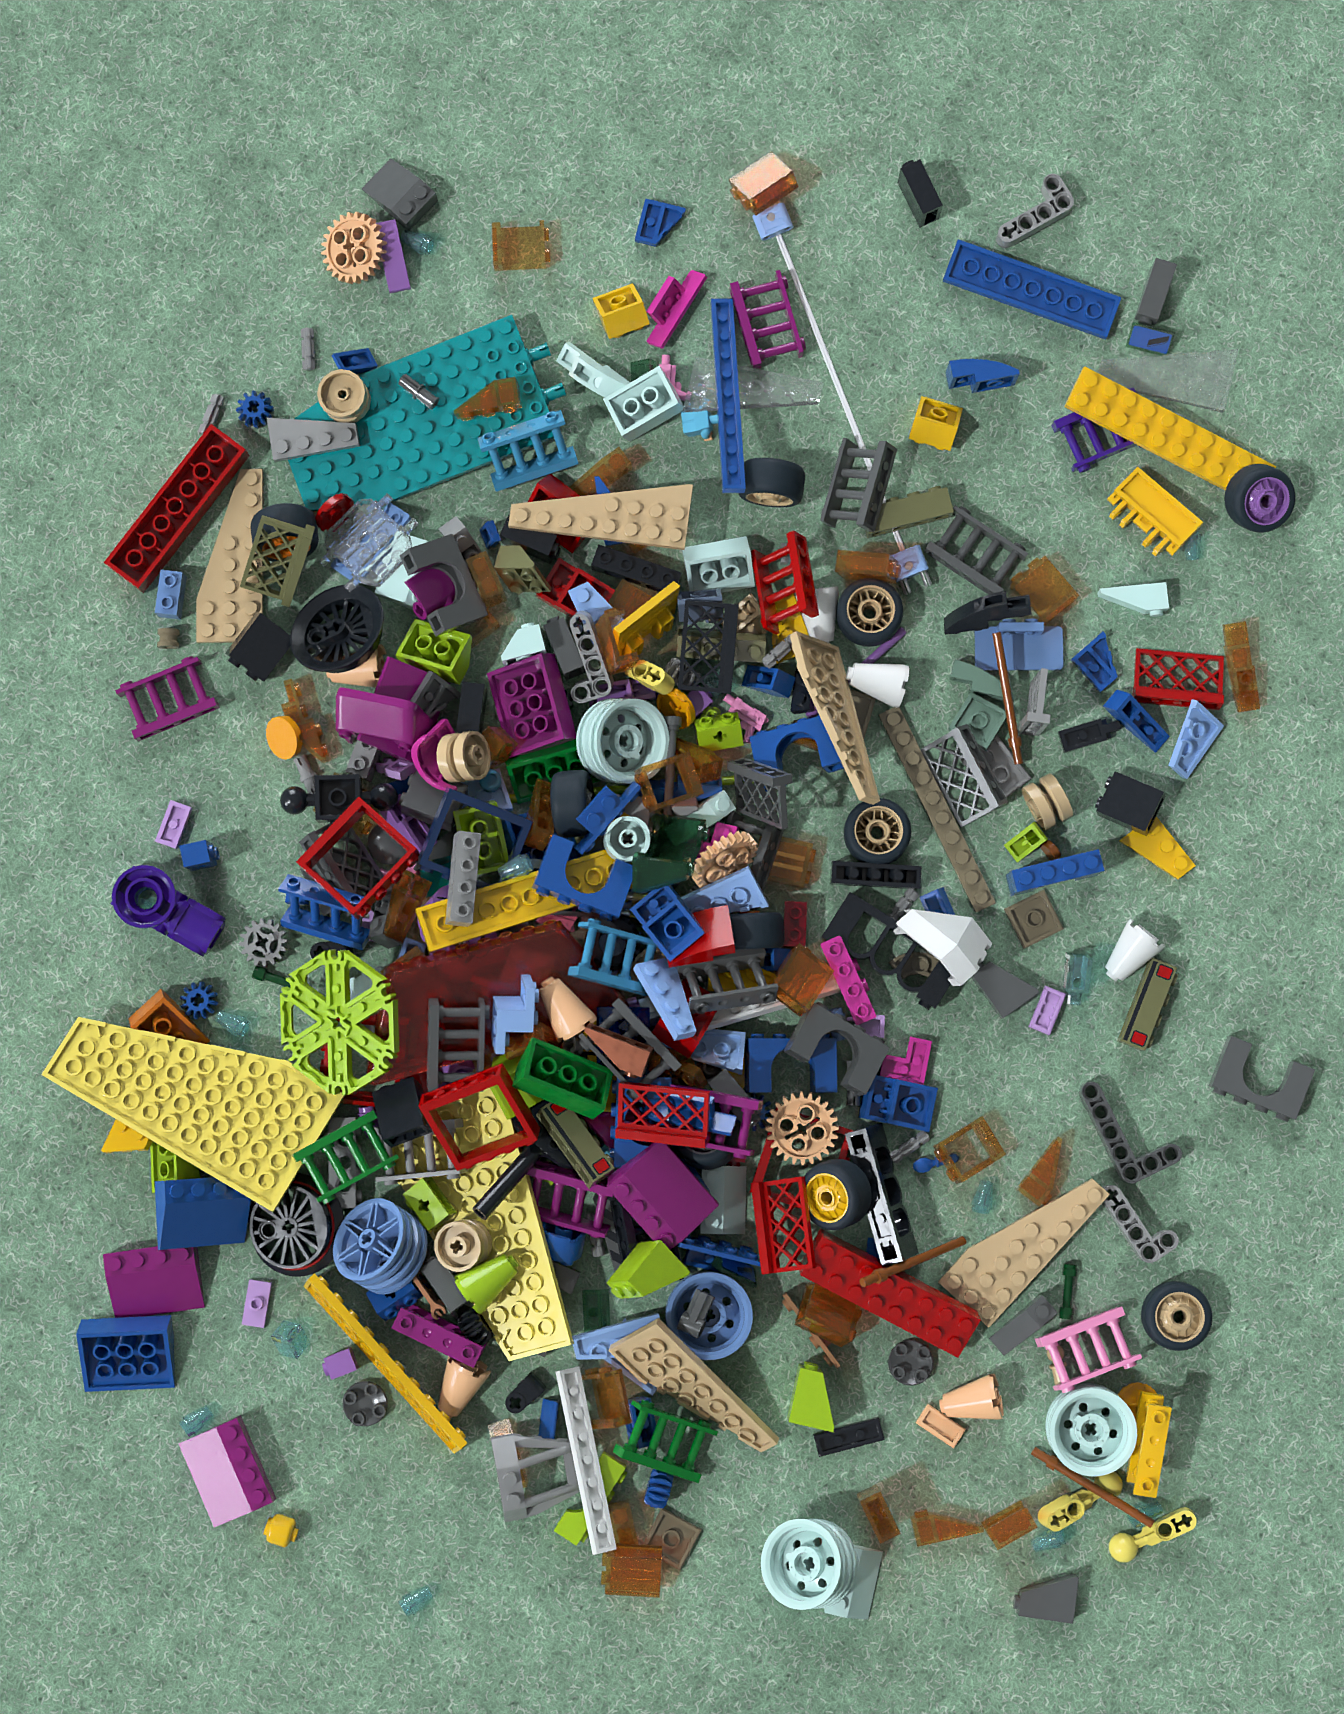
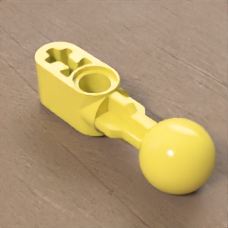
[599,646,675,695]
[1038,1472,1123,1532]
[1109,1507,1196,1563]

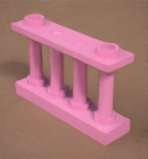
[1035,1307,1142,1393]

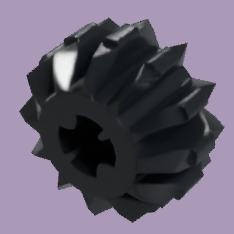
[457,1308,493,1346]

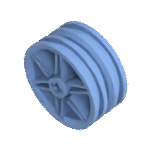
[333,1198,427,1294]
[665,1271,753,1360]

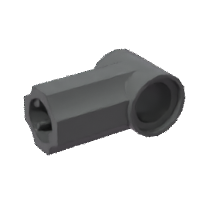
[677,1289,715,1339]

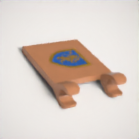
[412,1270,447,1320]

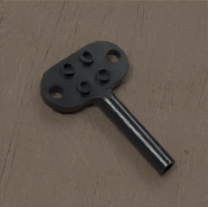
[472,1100,573,1220]

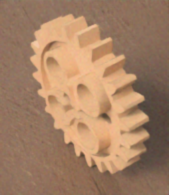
[321,212,387,284]
[691,831,758,888]
[766,1091,839,1165]

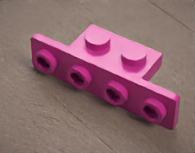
[646,270,707,349]
[820,936,876,1025]

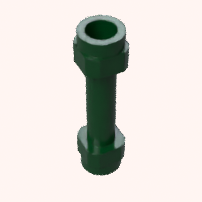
[252,966,291,988]
[1059,1264,1077,1320]

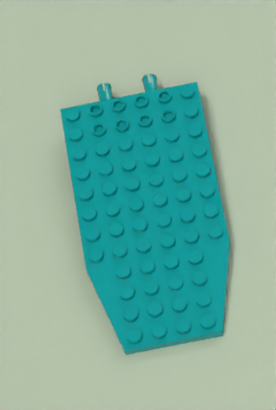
[288,315,567,511]

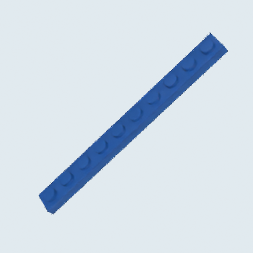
[710,299,746,493]

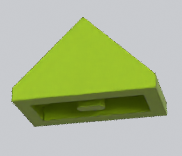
[1004,821,1048,862]

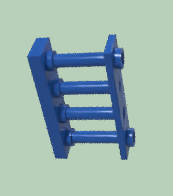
[278,874,370,951]

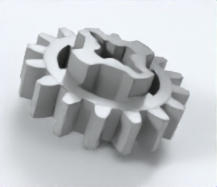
[239,918,289,967]

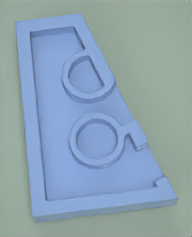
[1168,699,1224,779]

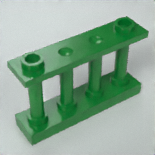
[292,1110,399,1204]
[613,1399,718,1483]

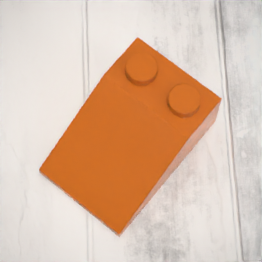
[128,989,210,1044]

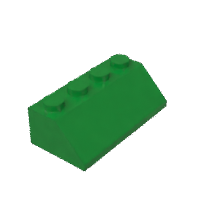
[504,734,601,804]
[512,1037,613,1119]

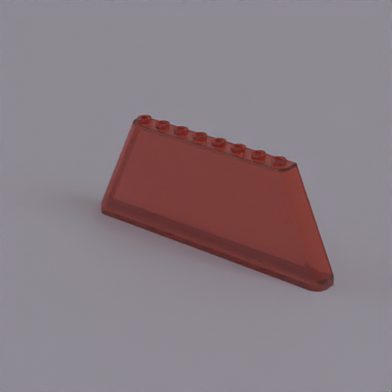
[366,920,629,1085]

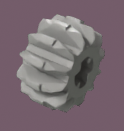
[664,658,702,692]

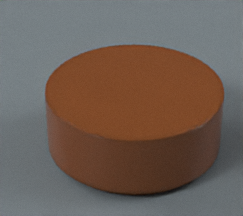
[1040,840,1061,861]

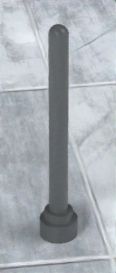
[663,716,682,823]

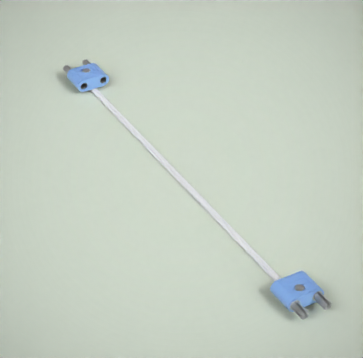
[750,191,932,595]

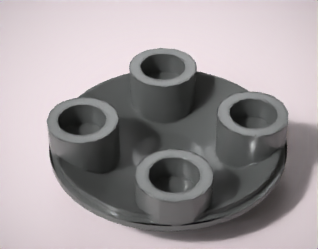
[368,825,407,865]
[888,1340,933,1386]
[343,1381,388,1426]

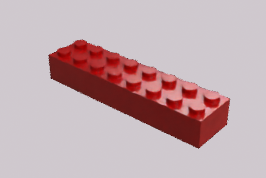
[103,424,250,593]
[799,1228,981,1358]

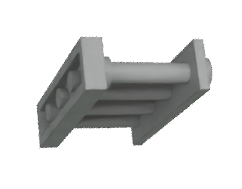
[374,1118,468,1185]

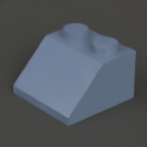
[677,588,723,625]

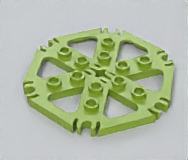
[280,949,399,1096]

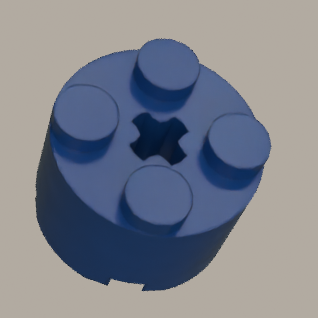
[542,1222,586,1266]

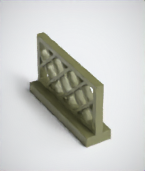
[240,515,315,607]

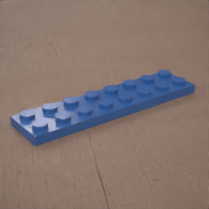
[943,239,1121,340]

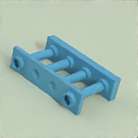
[478,410,579,492]
[568,919,658,996]

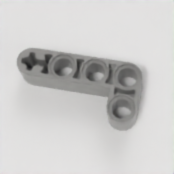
[996,174,1074,248]
[570,611,614,703]
[1103,1185,1179,1263]

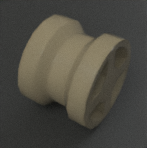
[157,628,180,649]

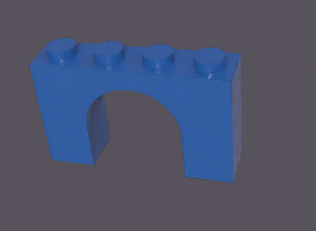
[749,714,844,792]
[532,834,637,921]
[1006,849,1105,896]
[744,1034,837,1093]
[610,1076,672,1168]

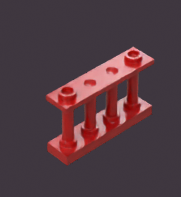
[751,530,819,635]

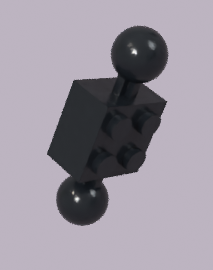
[280,774,398,823]

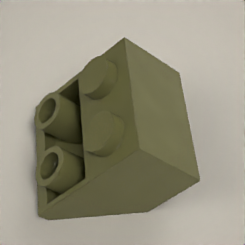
[494,545,551,593]

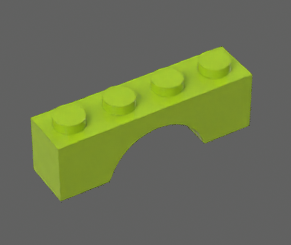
[554,1451,627,1546]

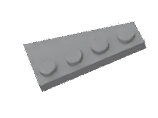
[267,418,360,462]

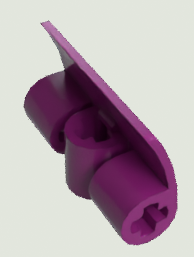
[404,568,455,620]

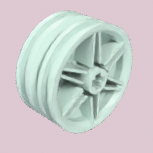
[576,698,669,784]
[1045,1383,1137,1476]
[761,1519,858,1610]

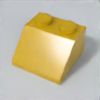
[592,283,650,339]
[908,396,963,451]

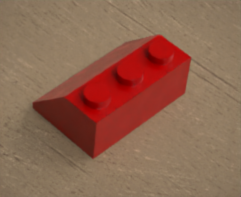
[528,474,585,553]

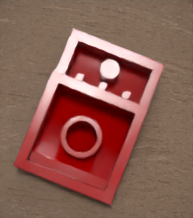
[536,558,615,623]
[668,905,735,968]

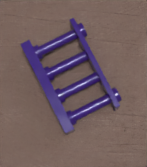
[1051,387,1142,473]

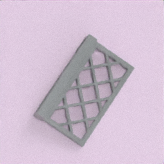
[1017,668,1051,736]

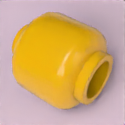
[263,1514,299,1548]

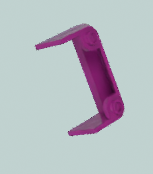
[336,687,436,752]

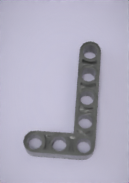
[1079,1082,1182,1184]

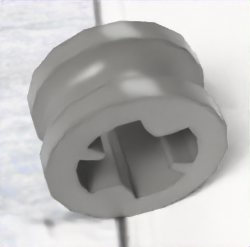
[562,1036,584,1056]

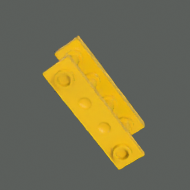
[1126,1391,1172,1498]

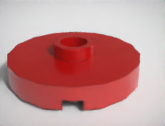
[315,493,354,532]

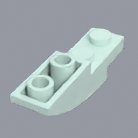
[556,342,630,397]

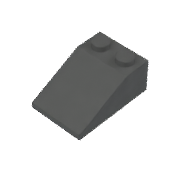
[362,158,438,232]

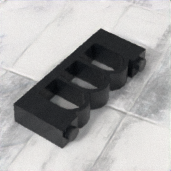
[821,892,951,1010]
[845,1123,919,1266]

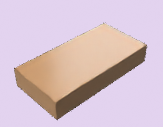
[915,1404,966,1448]

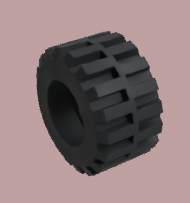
[584,915,641,972]

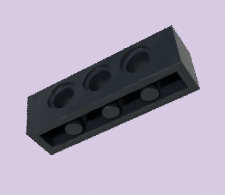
[591,544,682,592]
[830,861,922,890]

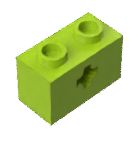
[694,712,744,753]
[403,1177,457,1231]

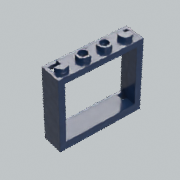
[417,787,533,888]

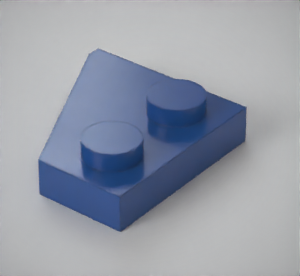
[635,198,686,247]
[1071,631,1118,692]

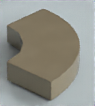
[888,952,939,979]

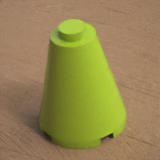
[454,1254,519,1314]

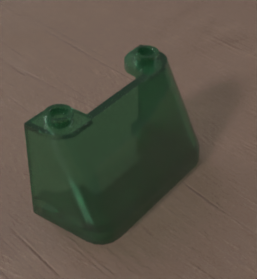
[632,813,710,893]

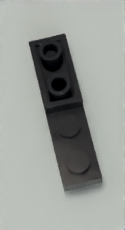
[944,591,1032,635]

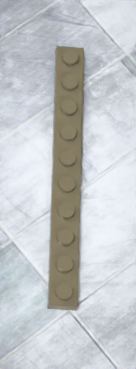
[878,707,996,913]

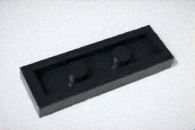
[813,1417,885,1457]

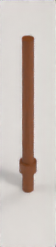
[992,632,1023,765]
[859,1236,966,1287]
[1031,1447,1155,1528]

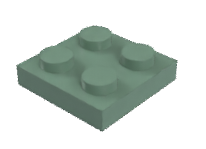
[948,692,1007,751]

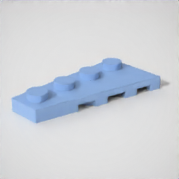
[633,958,696,1041]

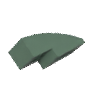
[949,660,1015,701]

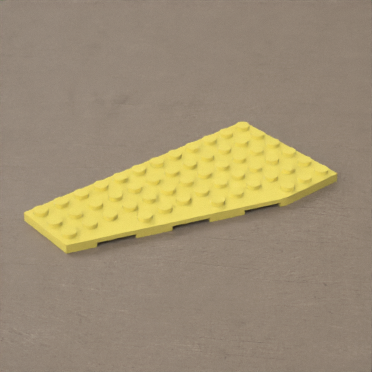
[41,1017,345,1213]
[392,1088,574,1361]

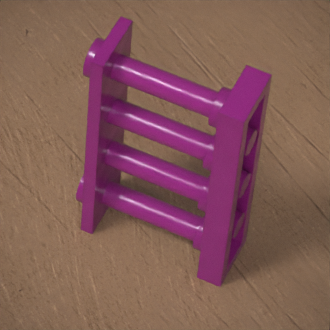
[729,270,806,370]
[115,656,220,742]
[670,1084,763,1159]
[526,1160,614,1238]
[391,1304,488,1368]

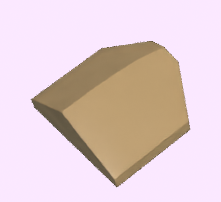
[718,593,767,634]

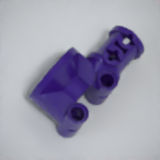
[110,865,226,957]

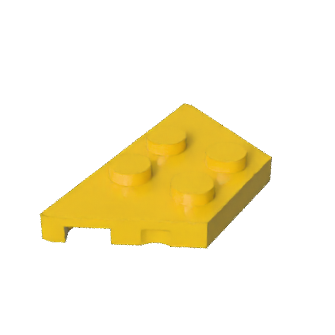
[101,1120,153,1153]

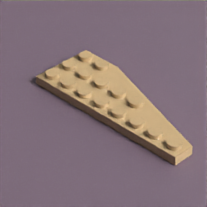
[196,469,263,643]
[790,631,880,805]
[938,1178,1110,1328]
[608,1318,779,1452]

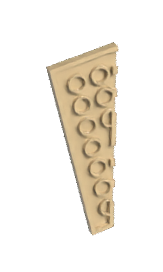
[508,484,693,550]

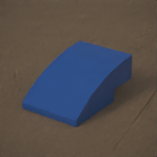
[945,359,1019,393]
[630,881,705,962]
[858,1075,938,1132]

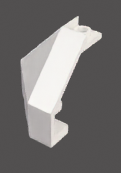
[893,909,992,986]

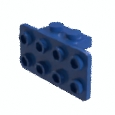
[677,1234,760,1274]

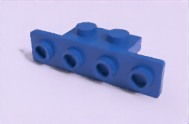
[575,781,641,855]
[643,1094,737,1136]

